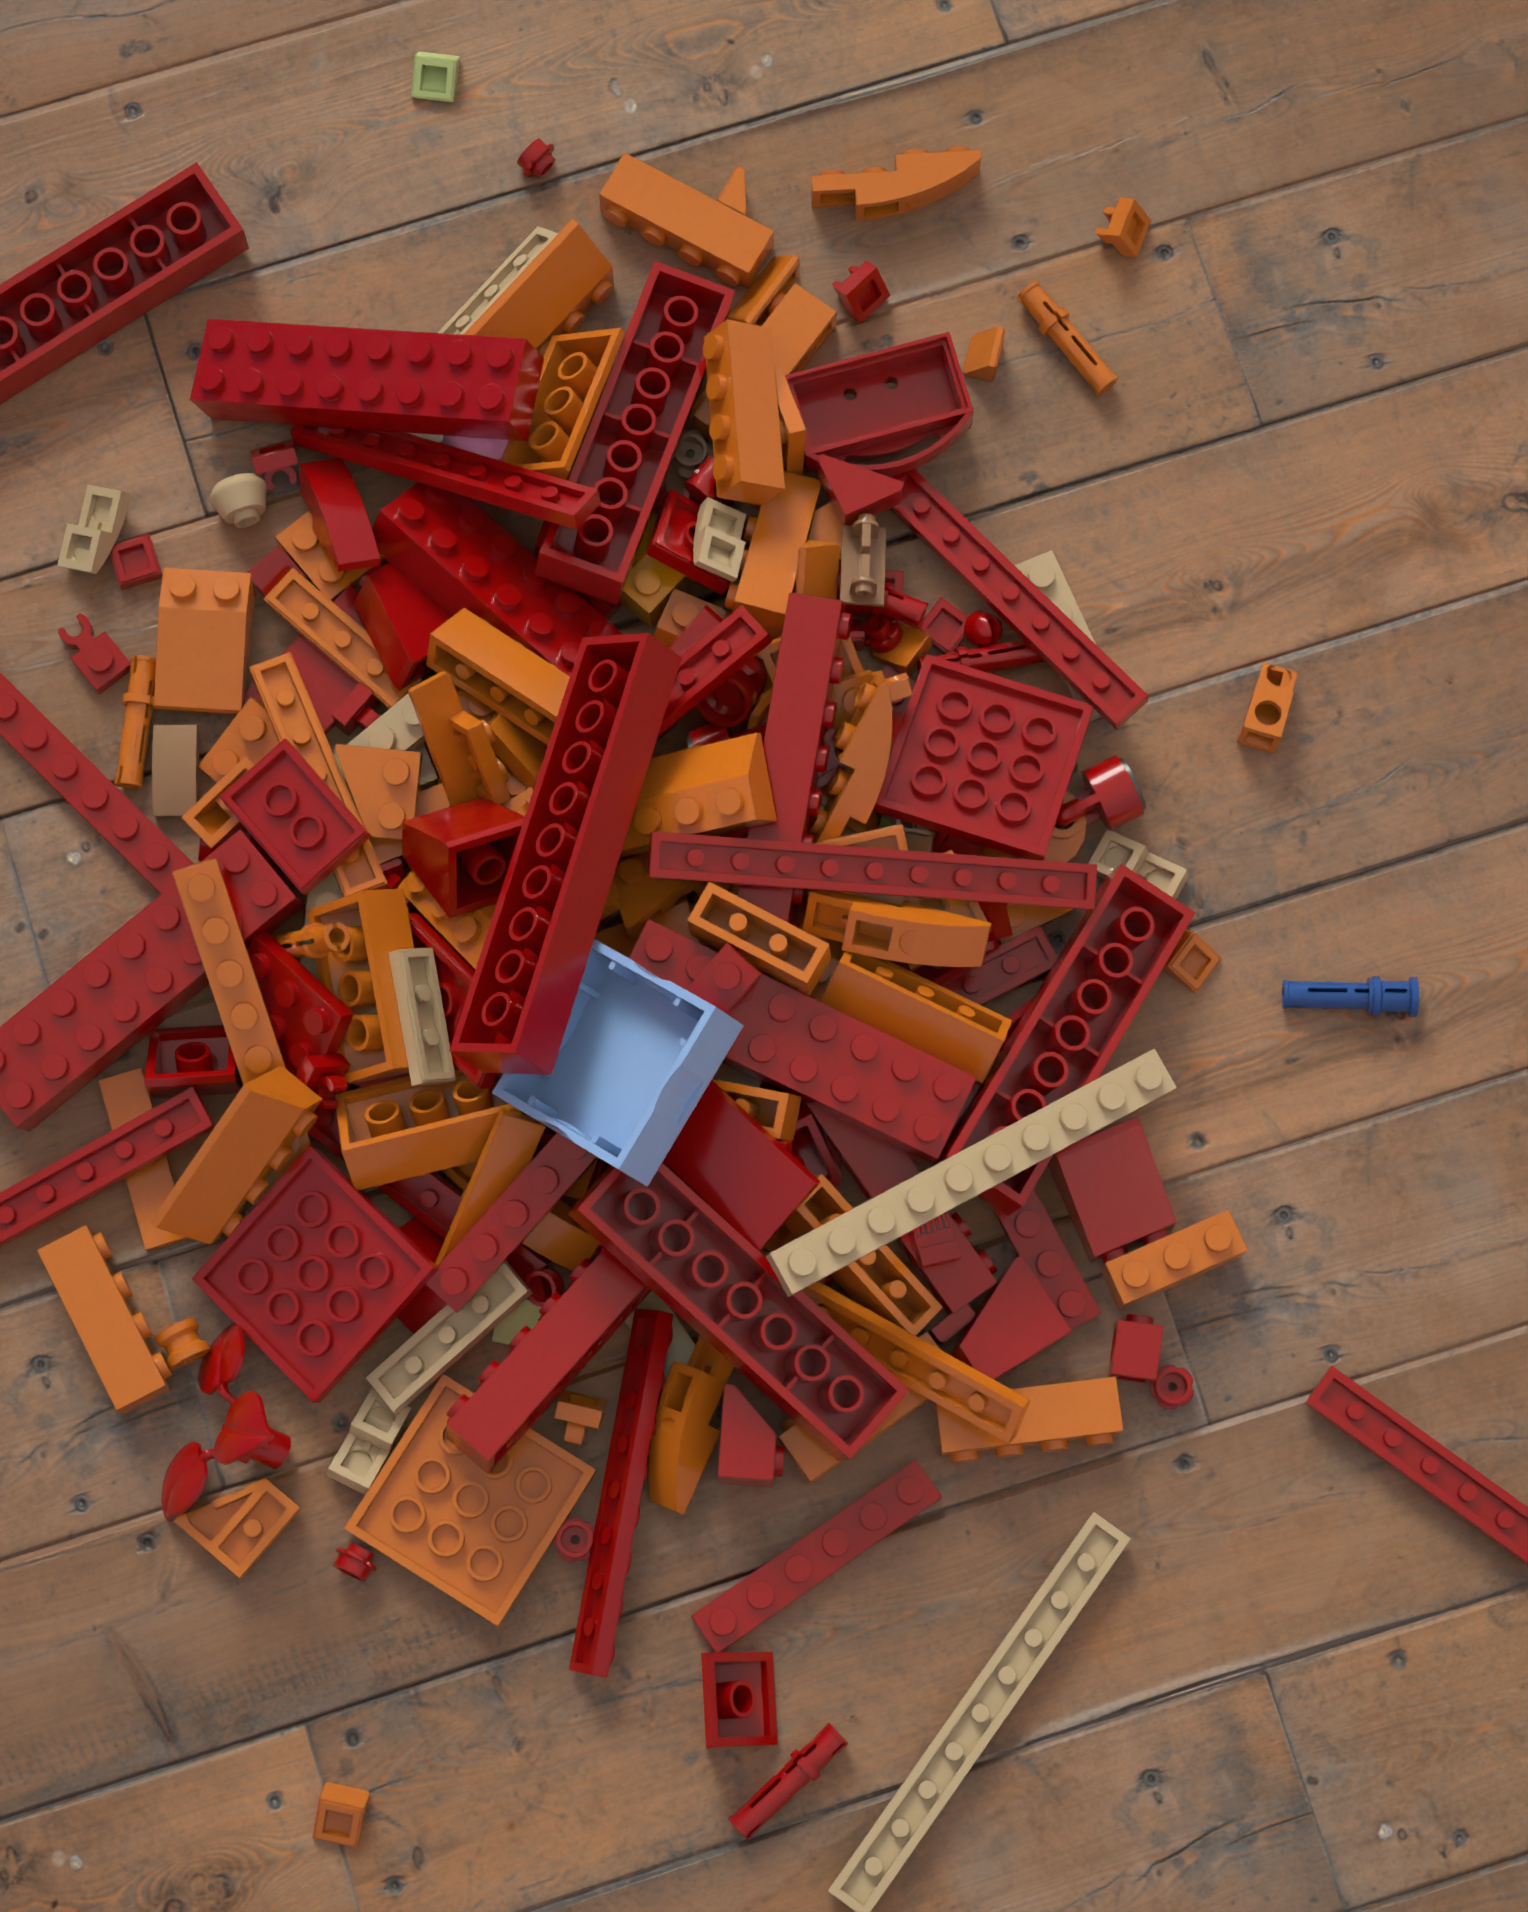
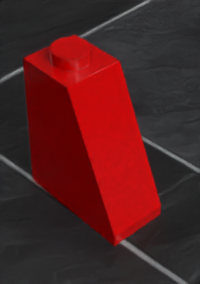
[353,563,451,691]
[950,1255,1071,1381]

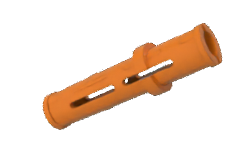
[1016,280,1119,396]
[114,655,156,790]
[272,922,350,959]

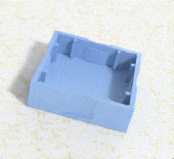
[492,939,744,1187]

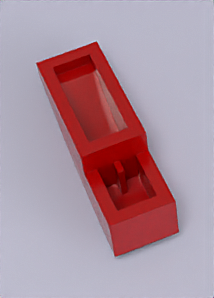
[300,458,381,572]

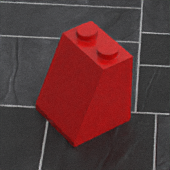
[402,797,525,918]
[1047,1117,1177,1264]

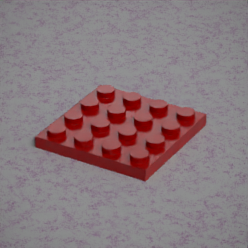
[872,654,1094,861]
[192,1145,439,1403]

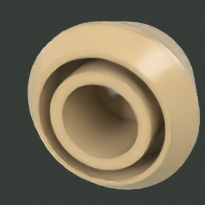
[209,473,267,528]

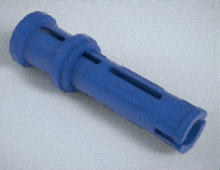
[1282,976,1419,1017]

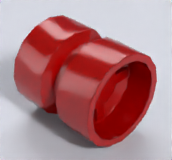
[696,656,767,727]

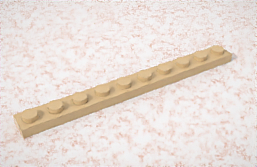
[766,1048,1177,1297]
[827,1512,1131,1912]

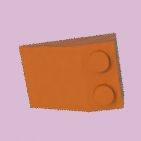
[154,568,256,714]

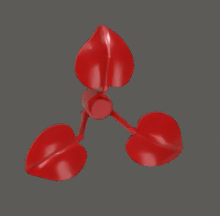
[161,1323,291,1522]

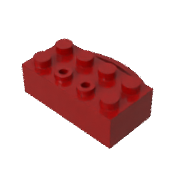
[785,332,974,477]

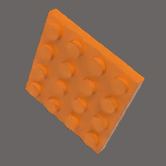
[344,1374,597,1627]

